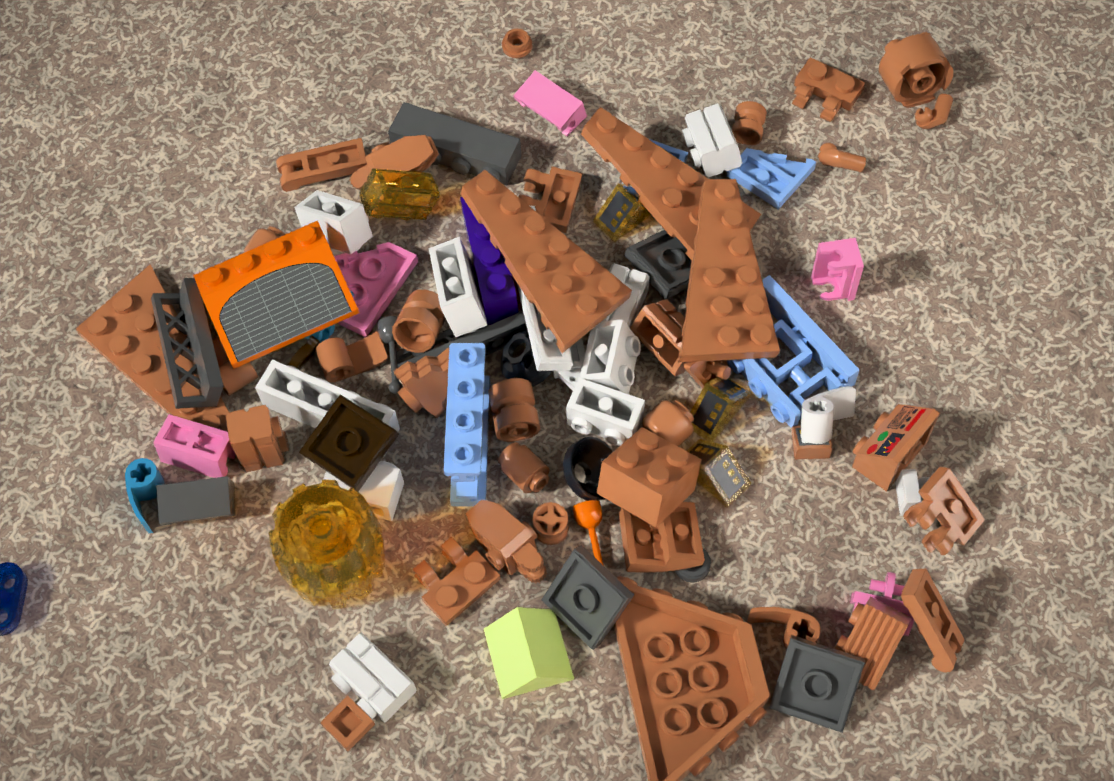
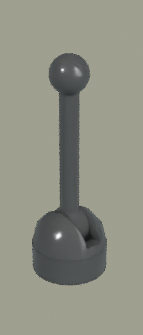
[378,316,403,394]

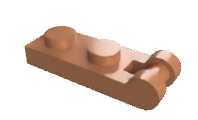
[276,138,367,192]
[901,568,964,673]

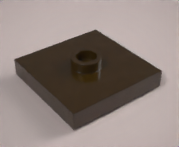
[299,394,399,492]

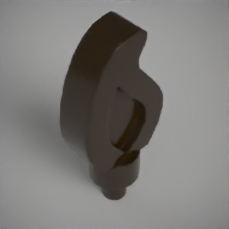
[287,335,320,370]

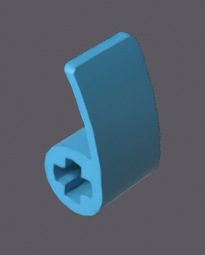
[125,458,165,534]

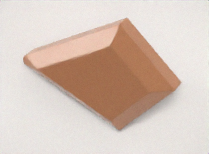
[684,360,731,392]

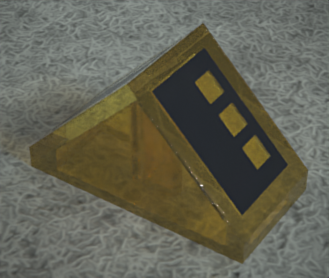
[593,183,651,242]
[690,377,752,444]
[687,439,751,508]

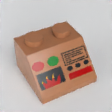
[852,404,940,492]

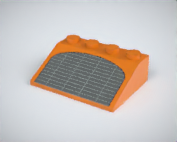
[193,220,360,369]

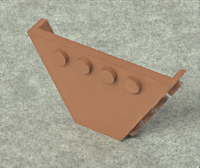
[614,576,770,781]

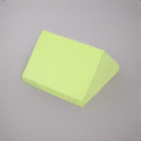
[484,607,574,699]

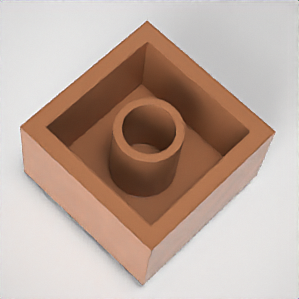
[597,427,702,527]

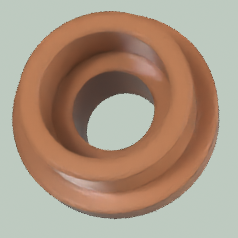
[502,28,532,58]

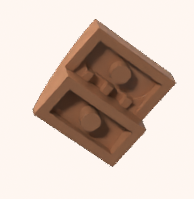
[619,502,705,573]

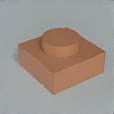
[320,695,375,752]

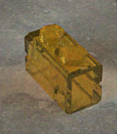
[359,168,440,220]

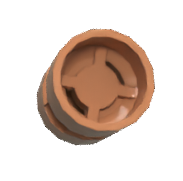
[392,289,446,353]
[488,378,540,442]

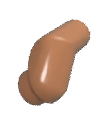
[915,94,953,129]
[818,143,866,172]

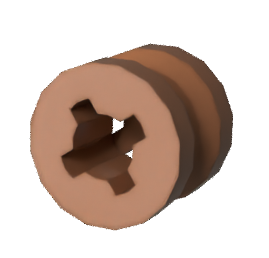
[532,502,569,545]

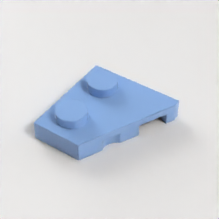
[727,148,816,210]

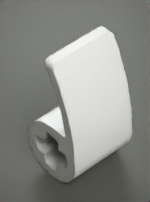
[800,386,856,444]

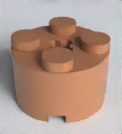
[879,32,953,108]

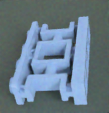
[727,275,860,428]
[444,343,490,506]

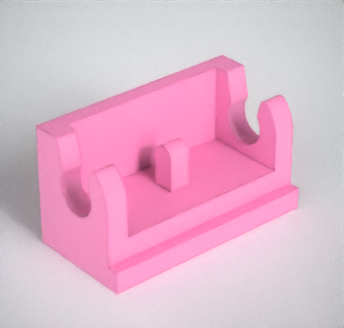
[513,70,587,136]
[811,238,864,301]
[153,414,235,478]

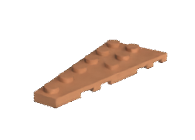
[581,107,761,260]
[461,170,632,353]
[678,179,780,362]
[76,265,229,432]

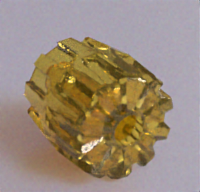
[268,479,385,609]

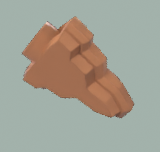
[393,348,449,418]

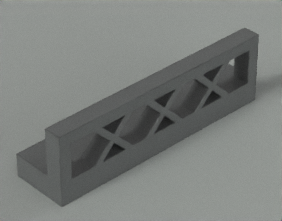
[151,278,224,409]
[389,312,527,368]

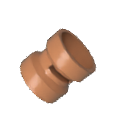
[732,101,767,145]

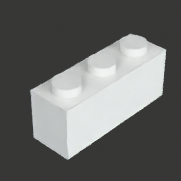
[429,237,487,337]

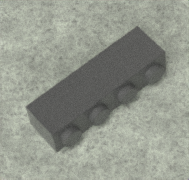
[388,102,522,186]

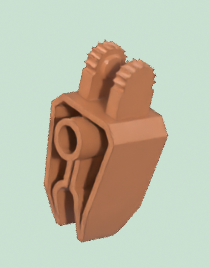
[349,135,439,192]
[465,500,547,584]

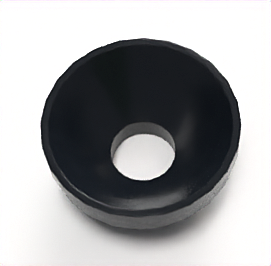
[501,330,552,387]
[563,437,613,501]

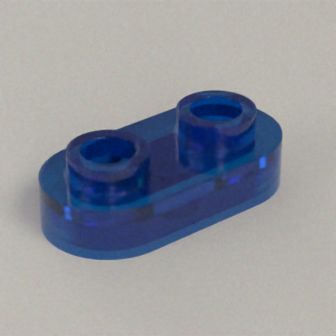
[0,562,28,636]

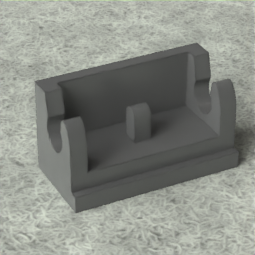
[156,476,236,525]

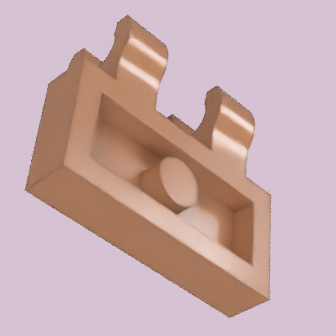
[792,57,865,122]
[519,166,583,233]
[903,467,985,555]
[413,537,501,626]

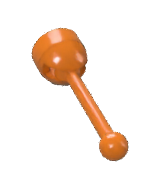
[572,500,604,566]

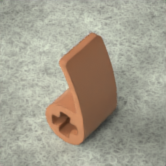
[315,331,388,382]
[212,337,258,396]
[747,607,821,649]

